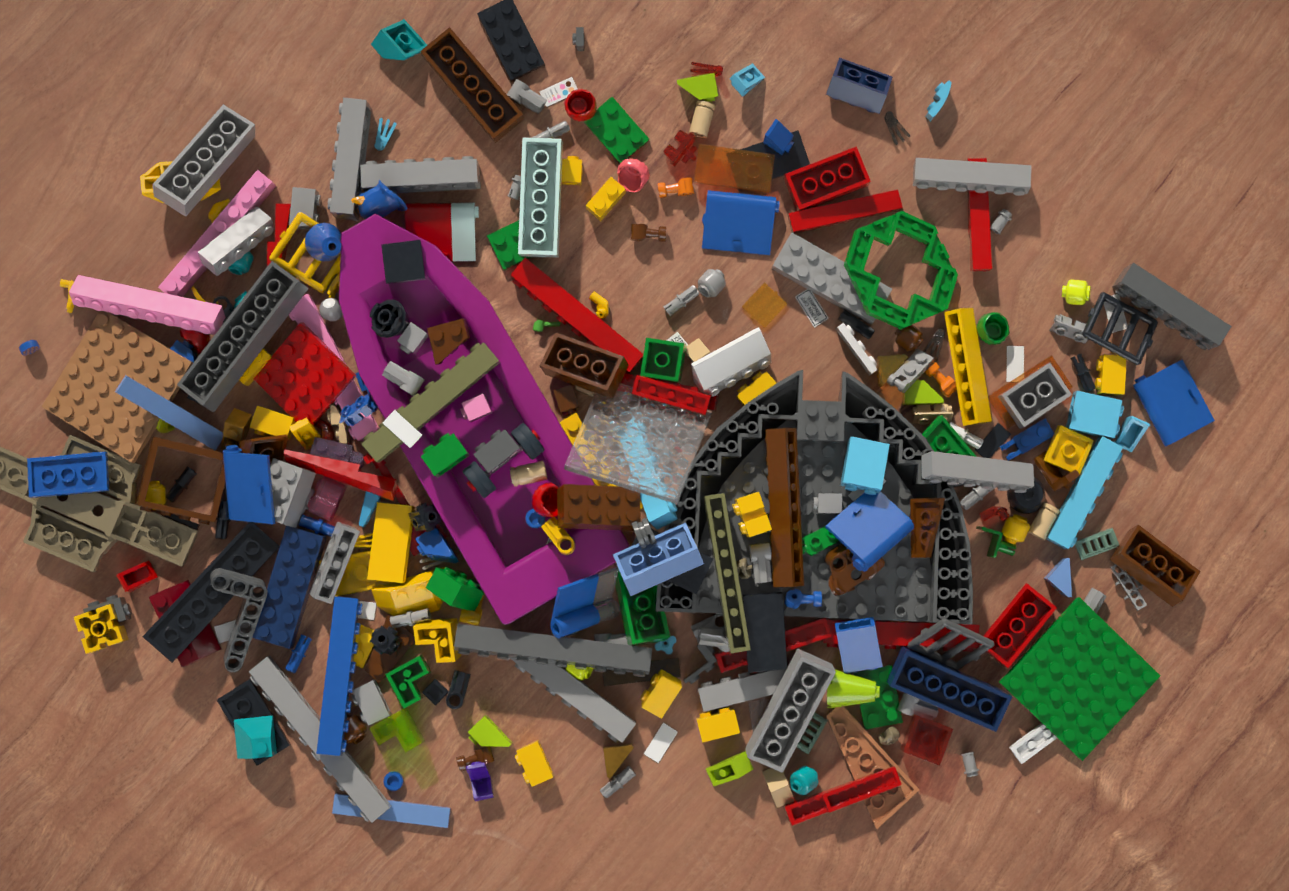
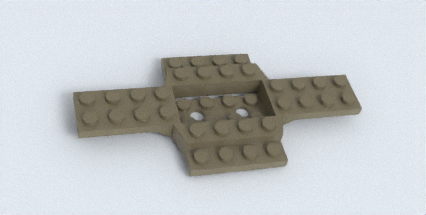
[0,435,199,572]

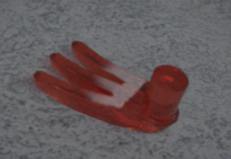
[690,62,723,77]

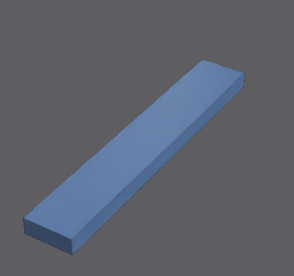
[115,375,223,450]
[332,793,451,828]

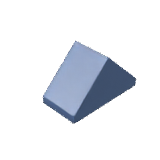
[1044,558,1072,597]

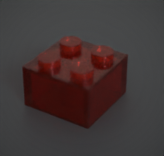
[900,714,953,766]

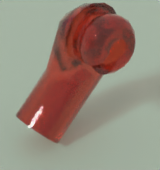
[314,419,334,444]
[979,506,1009,522]

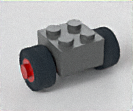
[462,423,545,498]

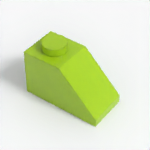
[677,73,718,102]
[902,378,944,405]
[468,715,513,747]
[706,751,754,786]

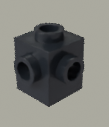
[408,503,442,532]
[370,626,403,655]

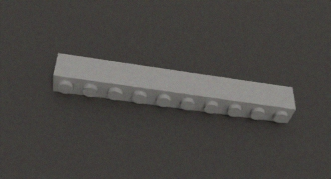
[249,656,392,823]

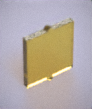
[742,282,787,328]

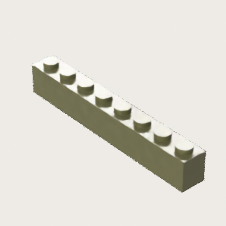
[362,342,500,463]
[704,493,750,653]

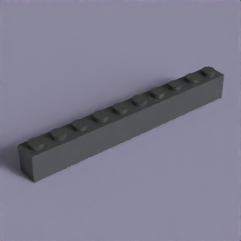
[454,624,652,677]

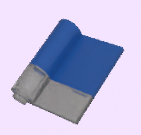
[550,567,620,638]

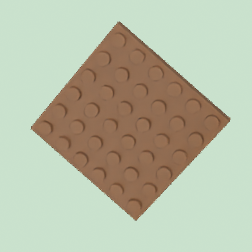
[42,311,193,464]

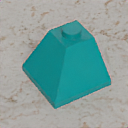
[371,19,427,60]
[234,715,277,759]

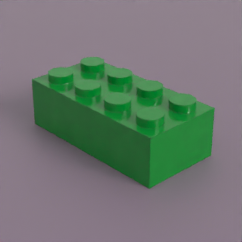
[613,568,670,646]

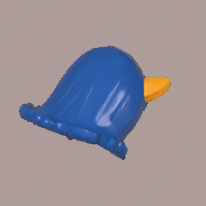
[351,180,407,219]

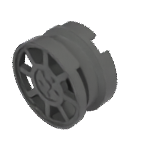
[632,517,657,549]

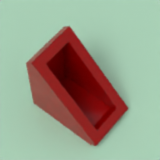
[116,560,158,592]

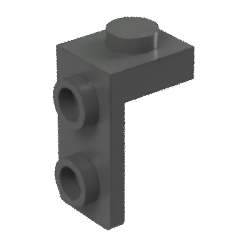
[83,595,132,622]
[683,644,717,684]

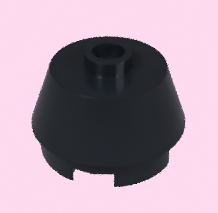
[370,300,409,338]
[1007,477,1045,514]

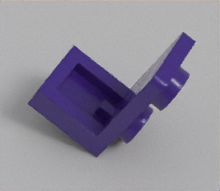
[466,762,494,801]

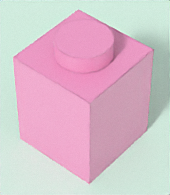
[460,394,492,422]

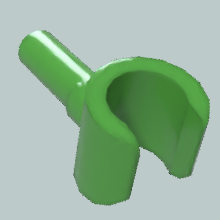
[533,320,560,332]

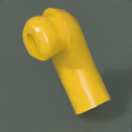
[208,198,231,223]
[589,291,609,319]

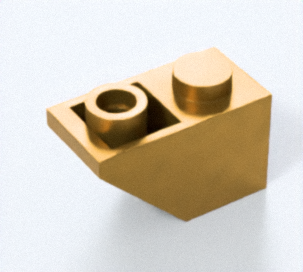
[221,408,252,450]

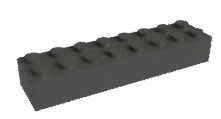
[177,261,309,412]

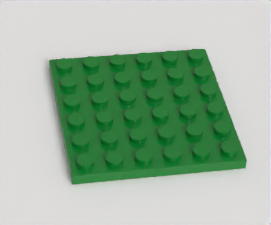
[999,597,1161,761]

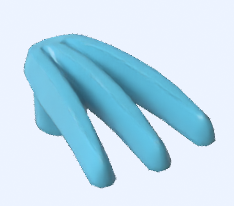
[374,118,397,151]

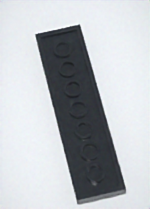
[142,522,280,663]

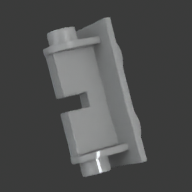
[1049,314,1088,344]

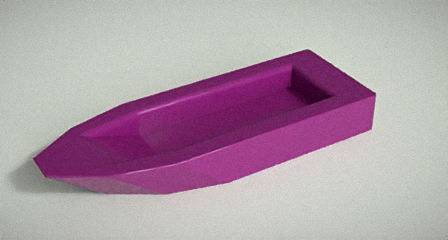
[339,214,631,625]

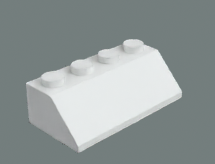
[691,327,772,397]

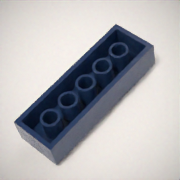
[252,526,327,649]
[886,646,1012,732]

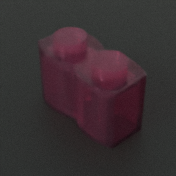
[307,476,347,521]

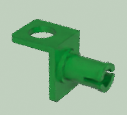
[976,526,1017,558]

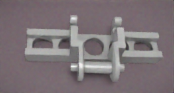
[1110,564,1147,611]

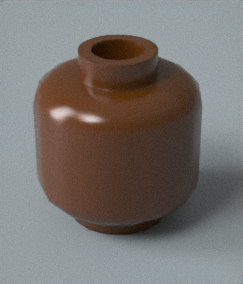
[894,325,924,352]
[344,715,367,744]

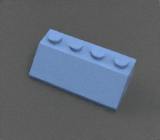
[613,523,704,596]

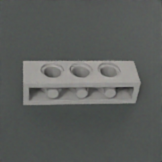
[309,521,360,604]

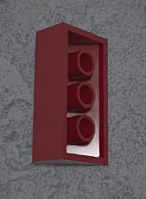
[149,580,222,667]

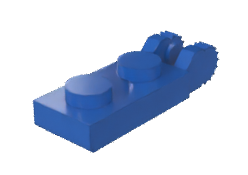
[1000,418,1054,461]

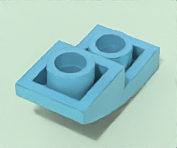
[925,80,952,122]

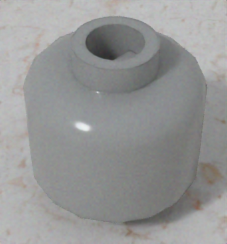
[698,269,726,298]

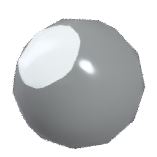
[319,298,343,321]

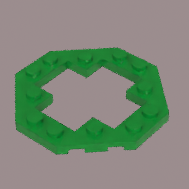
[844,211,958,330]

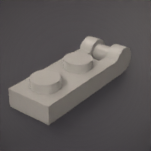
[887,349,934,393]

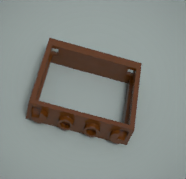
[136,437,225,525]

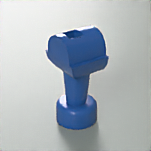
[784,588,822,609]

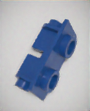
[339,393,378,426]

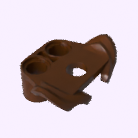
[825,543,885,596]

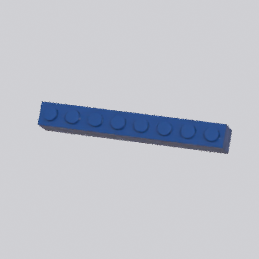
[316,596,363,756]

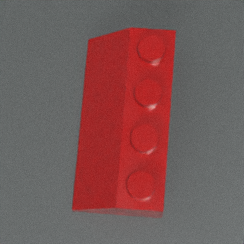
[977,583,1057,668]

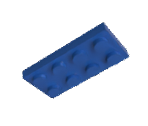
[27,451,109,498]

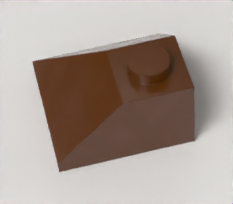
[239,434,288,465]

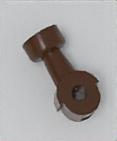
[630,224,666,242]
[456,746,495,772]

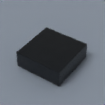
[422,678,449,706]

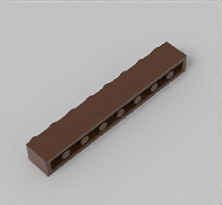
[765,428,804,587]

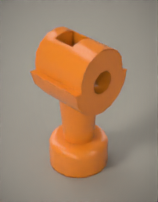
[658,178,694,198]
[925,362,957,398]

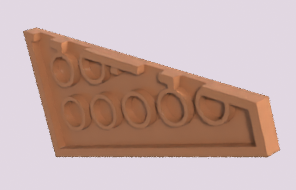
[826,706,919,829]

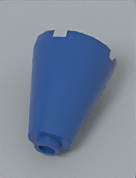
[305,223,342,261]

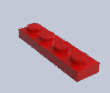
[631,375,712,415]

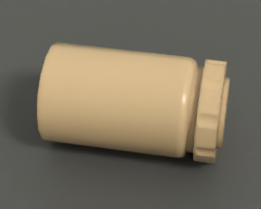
[689,101,715,138]
[510,461,547,487]
[1028,503,1060,541]

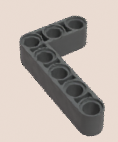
[210,568,267,672]

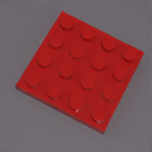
[254,322,357,426]

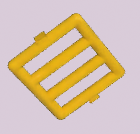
[269,212,341,293]

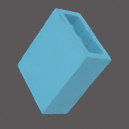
[1066,391,1124,439]
[840,437,890,495]

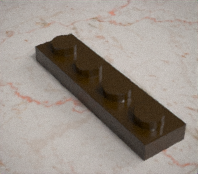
[603,658,681,686]

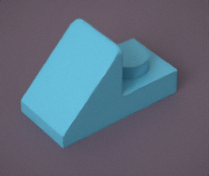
[730,63,765,96]

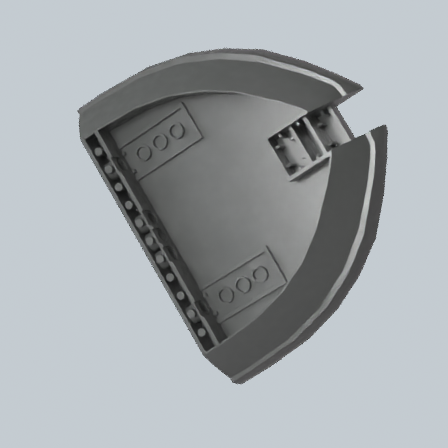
[656,370,973,624]

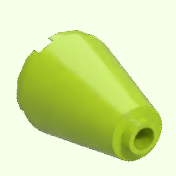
[827,670,880,708]

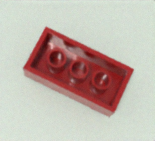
[783,146,871,211]

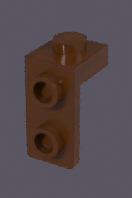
[1033,451,1080,491]

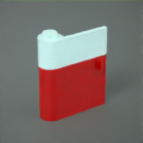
[405,203,479,261]

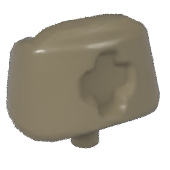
[736,558,753,579]
[879,726,900,745]

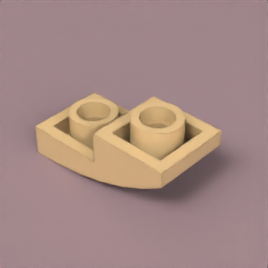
[327,405,350,445]

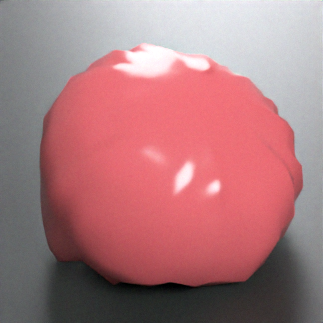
[617,158,650,193]

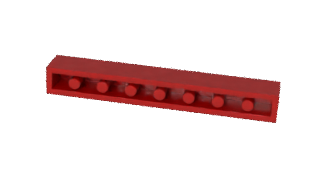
[511,258,643,374]
[822,619,980,652]

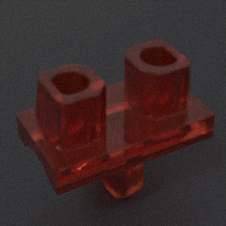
[663,130,697,167]

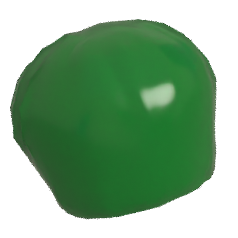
[976,312,1010,345]

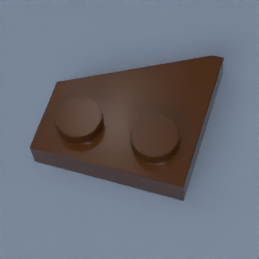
[427,318,470,365]

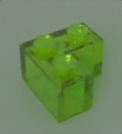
[369,708,425,753]

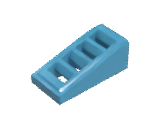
[359,491,381,527]

